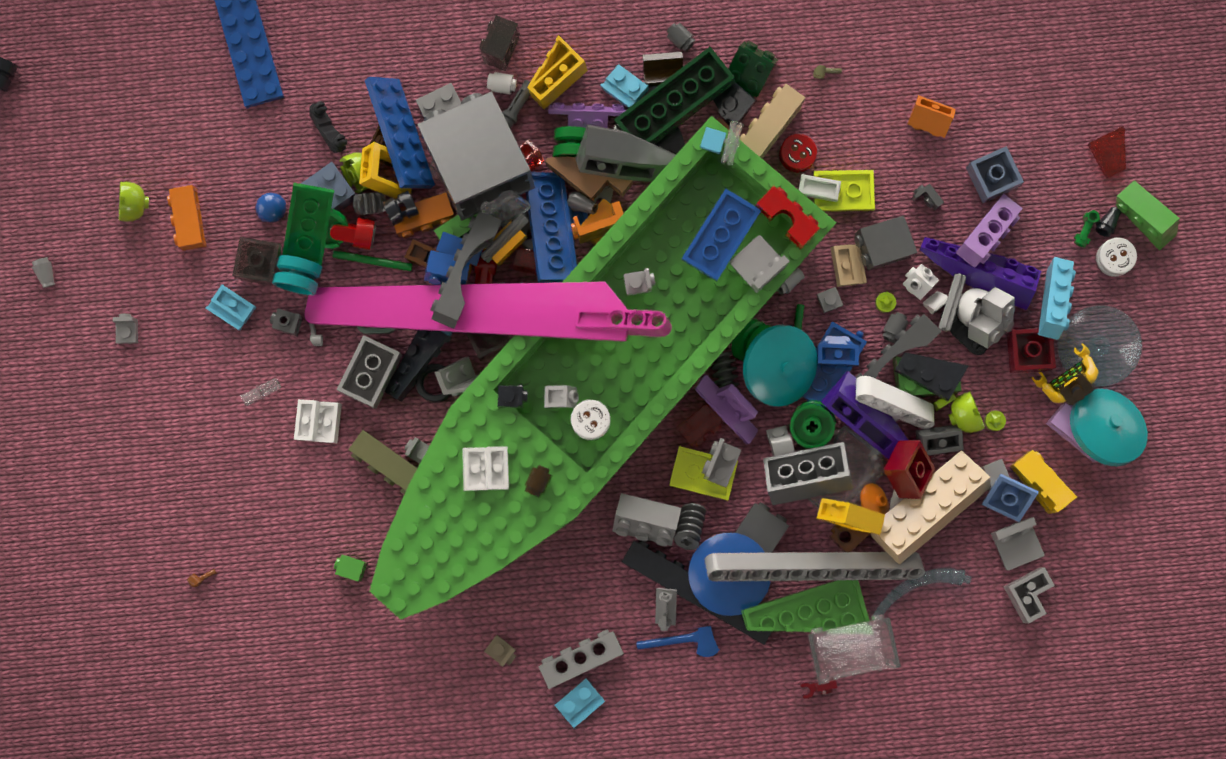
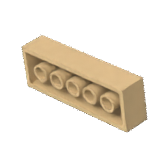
[871,450,991,565]

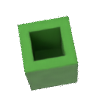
[334,555,368,582]

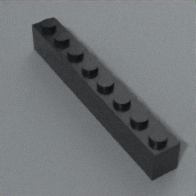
[622,540,772,645]

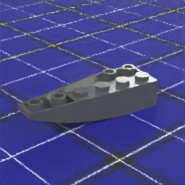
[575,125,677,182]

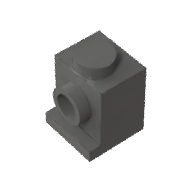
[270,309,304,336]

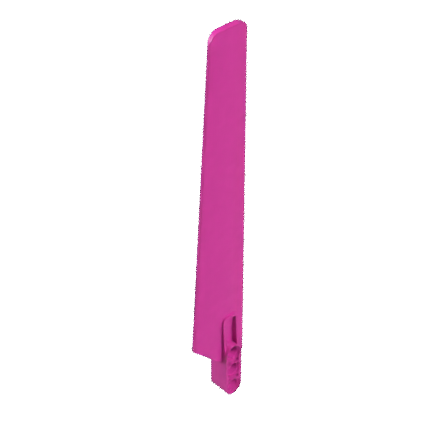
[305,282,672,342]

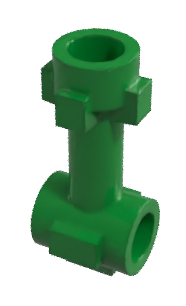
[1074,210,1100,248]

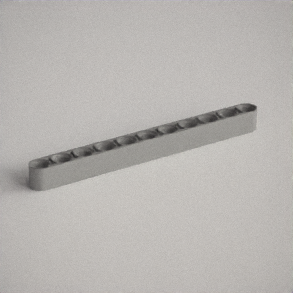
[705,552,925,581]

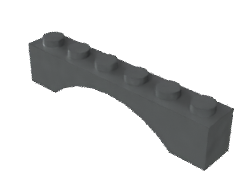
[430,211,502,329]
[855,314,941,379]

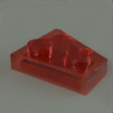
[1088,126,1126,179]

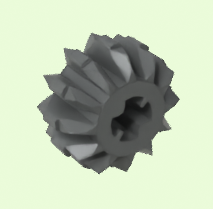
[353,192,386,215]

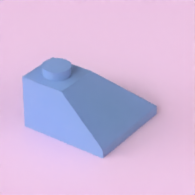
[982,474,1038,522]

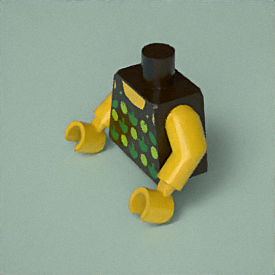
[1032,343,1099,405]

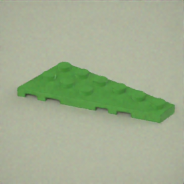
[741,580,873,634]

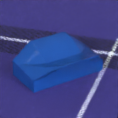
[817,336,859,367]

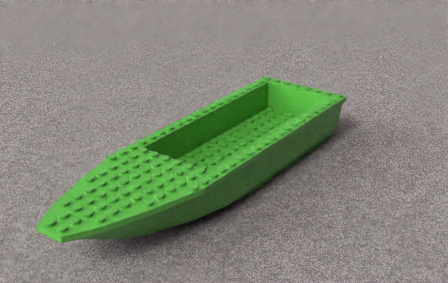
[370,116,837,620]

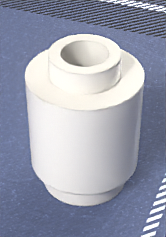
[487,72,517,95]

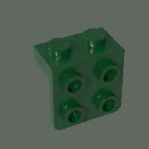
[728,41,779,97]

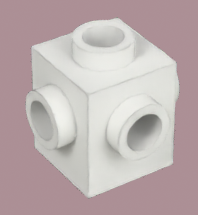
[903,264,939,300]

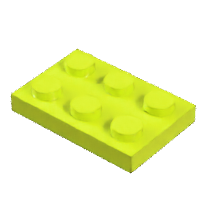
[813,170,875,212]
[669,446,738,501]

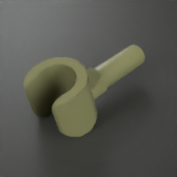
[813,65,842,79]

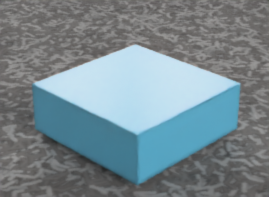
[700,127,726,154]

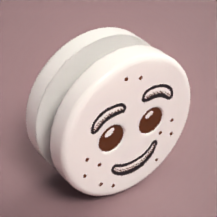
[1096,238,1137,277]
[571,400,610,440]

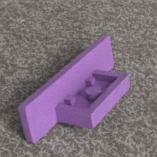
[548,102,628,128]
[695,375,758,444]

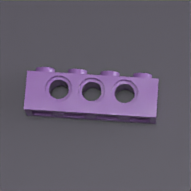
[956,194,1023,268]

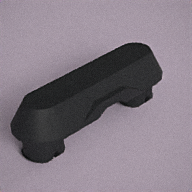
[309,101,348,153]
[941,312,987,356]

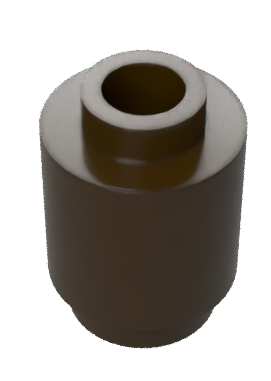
[524,465,552,498]

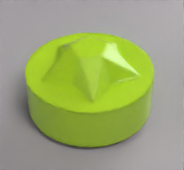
[875,292,896,313]
[984,410,1006,431]

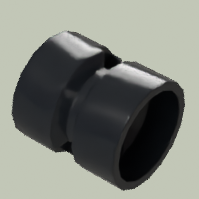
[0,57,18,92]
[382,190,419,226]

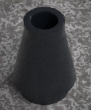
[1095,207,1121,237]

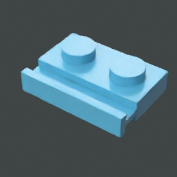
[600,64,649,109]
[206,285,256,331]
[555,678,605,728]

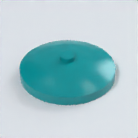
[743,325,818,406]
[1070,389,1148,466]

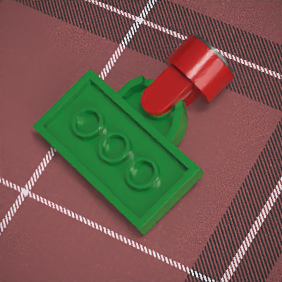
[282,183,376,266]

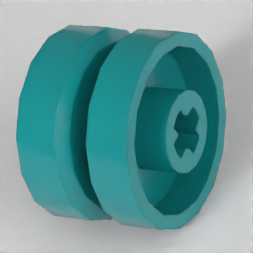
[272,255,322,296]

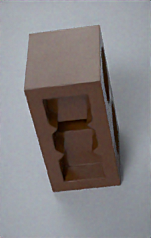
[404,239,438,269]
[829,525,870,552]

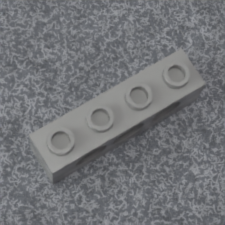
[538,629,624,689]

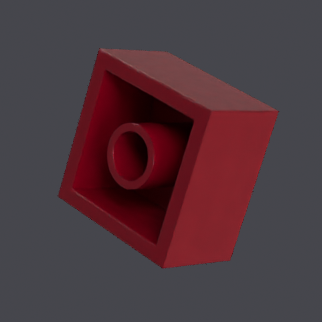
[1007,328,1056,373]
[884,440,935,499]

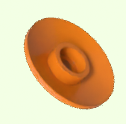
[860,483,889,515]

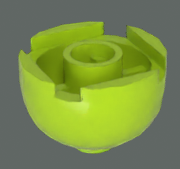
[340,152,369,194]
[119,182,149,222]
[949,392,985,433]

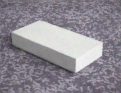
[799,174,841,202]

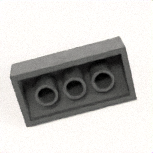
[763,442,854,505]

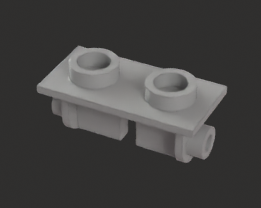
[655,588,677,631]

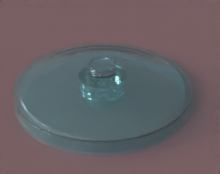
[1058,305,1142,386]

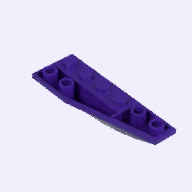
[920,237,1041,310]
[821,371,908,459]

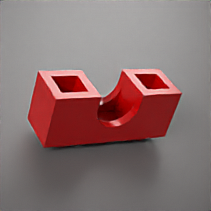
[756,186,820,249]

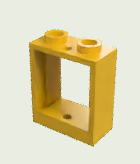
[359,142,412,199]
[817,498,885,535]

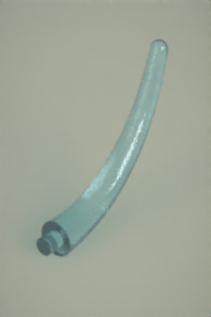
[872,568,972,622]

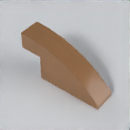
[545,157,633,201]

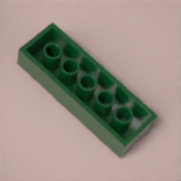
[614,47,735,145]

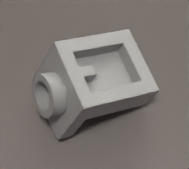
[624,268,655,296]
[113,314,138,344]
[544,386,579,408]
[404,437,429,463]

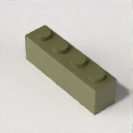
[348,430,417,495]

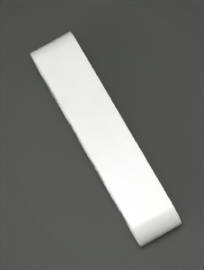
[856,376,934,429]

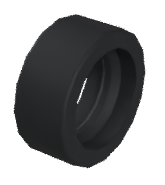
[416,364,452,403]

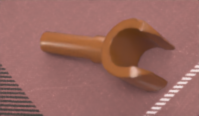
[187,569,216,587]

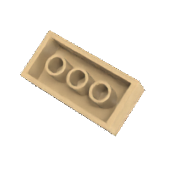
[739,84,805,159]

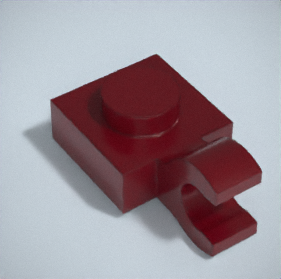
[800,678,838,699]

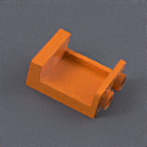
[571,201,624,244]

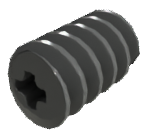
[711,351,740,392]
[674,503,706,550]

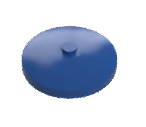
[688,533,771,616]

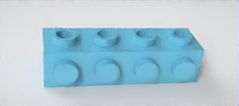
[1038,257,1076,340]

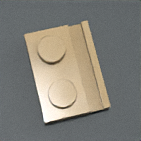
[831,244,867,287]

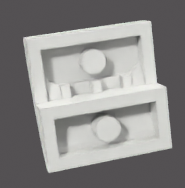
[294,399,342,444]
[463,447,509,491]

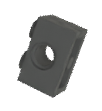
[915,425,964,455]

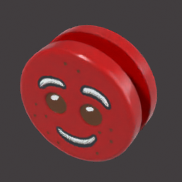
[779,134,817,173]

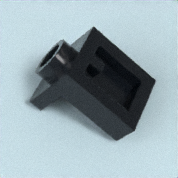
[498,385,528,408]

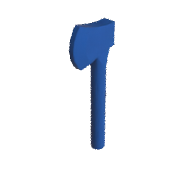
[636,626,719,657]

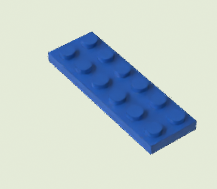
[215,0,284,109]
[364,77,435,189]
[525,172,577,283]

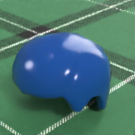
[255,193,287,223]

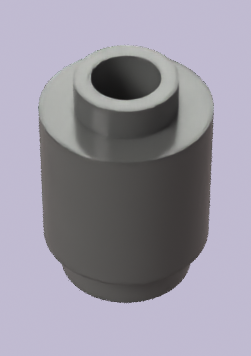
[667,23,696,52]
[882,312,909,343]

